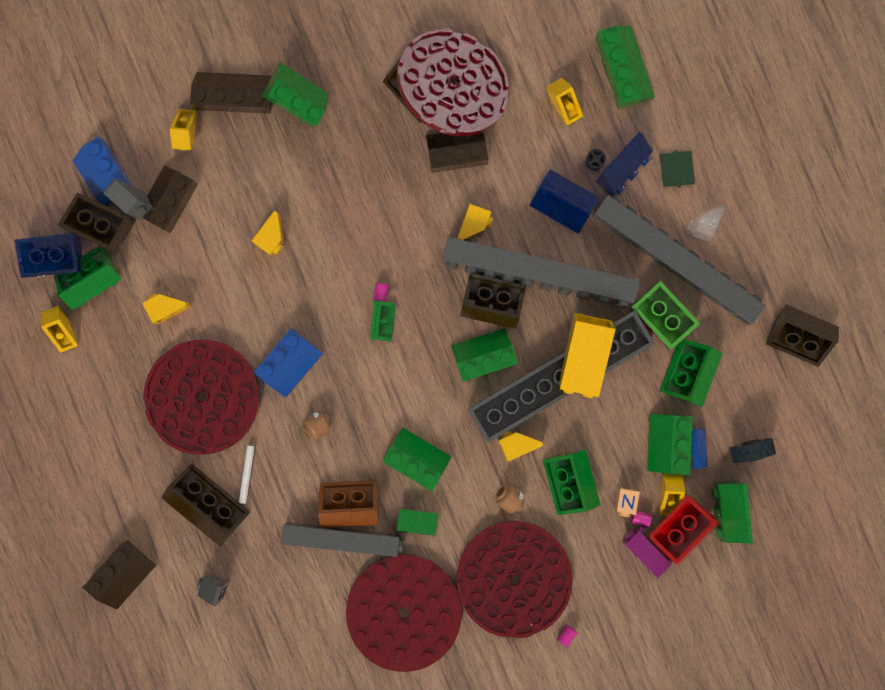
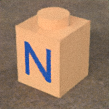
[614,487,640,517]

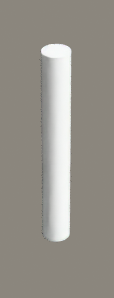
[239,445,255,504]

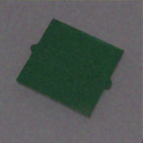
[660,151,695,188]

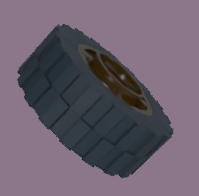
[730,438,776,463]

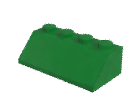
[595,26,655,110]

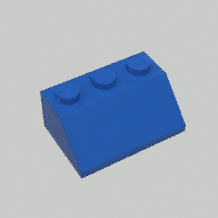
[72,137,133,206]
[253,328,323,397]

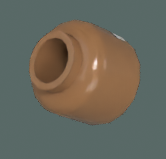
[301,412,331,440]
[495,485,524,514]

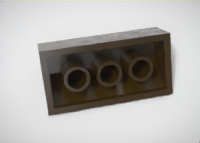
[190,72,272,114]
[161,464,250,547]

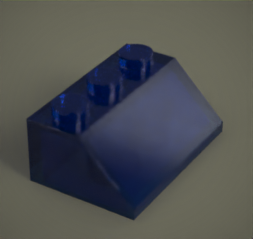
[595,131,653,196]
[529,169,600,234]
[14,233,82,278]

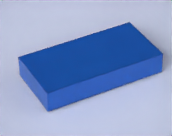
[691,429,708,469]

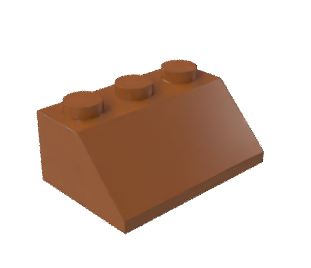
[318,480,379,528]

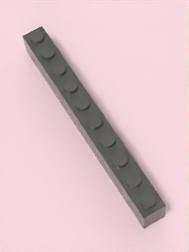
[592,195,766,325]

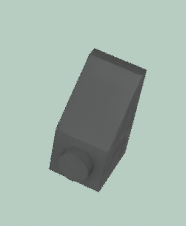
[103,178,152,220]
[197,574,229,606]

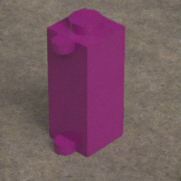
[622,526,673,578]

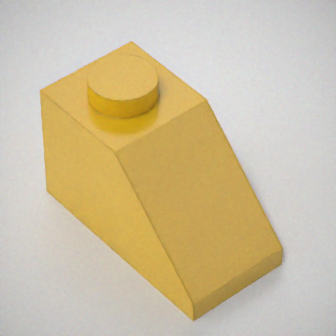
[546,77,583,126]
[170,109,198,151]
[457,204,493,241]
[252,210,284,257]
[142,293,191,325]
[41,305,78,353]
[498,430,544,462]
[658,473,685,516]

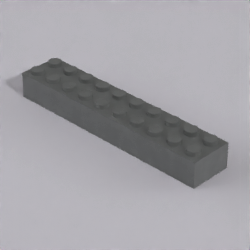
[443,237,639,308]
[467,311,655,443]

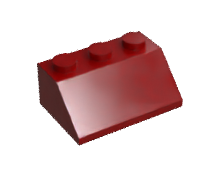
[648,495,721,565]

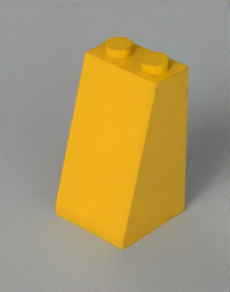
[559,313,616,398]

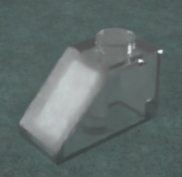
[686,204,726,243]

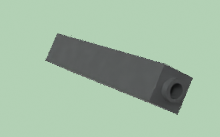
[281,522,403,557]

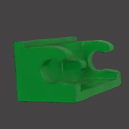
[370,300,396,342]
[397,509,438,536]

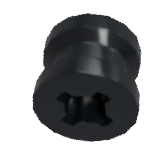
[585,149,606,171]

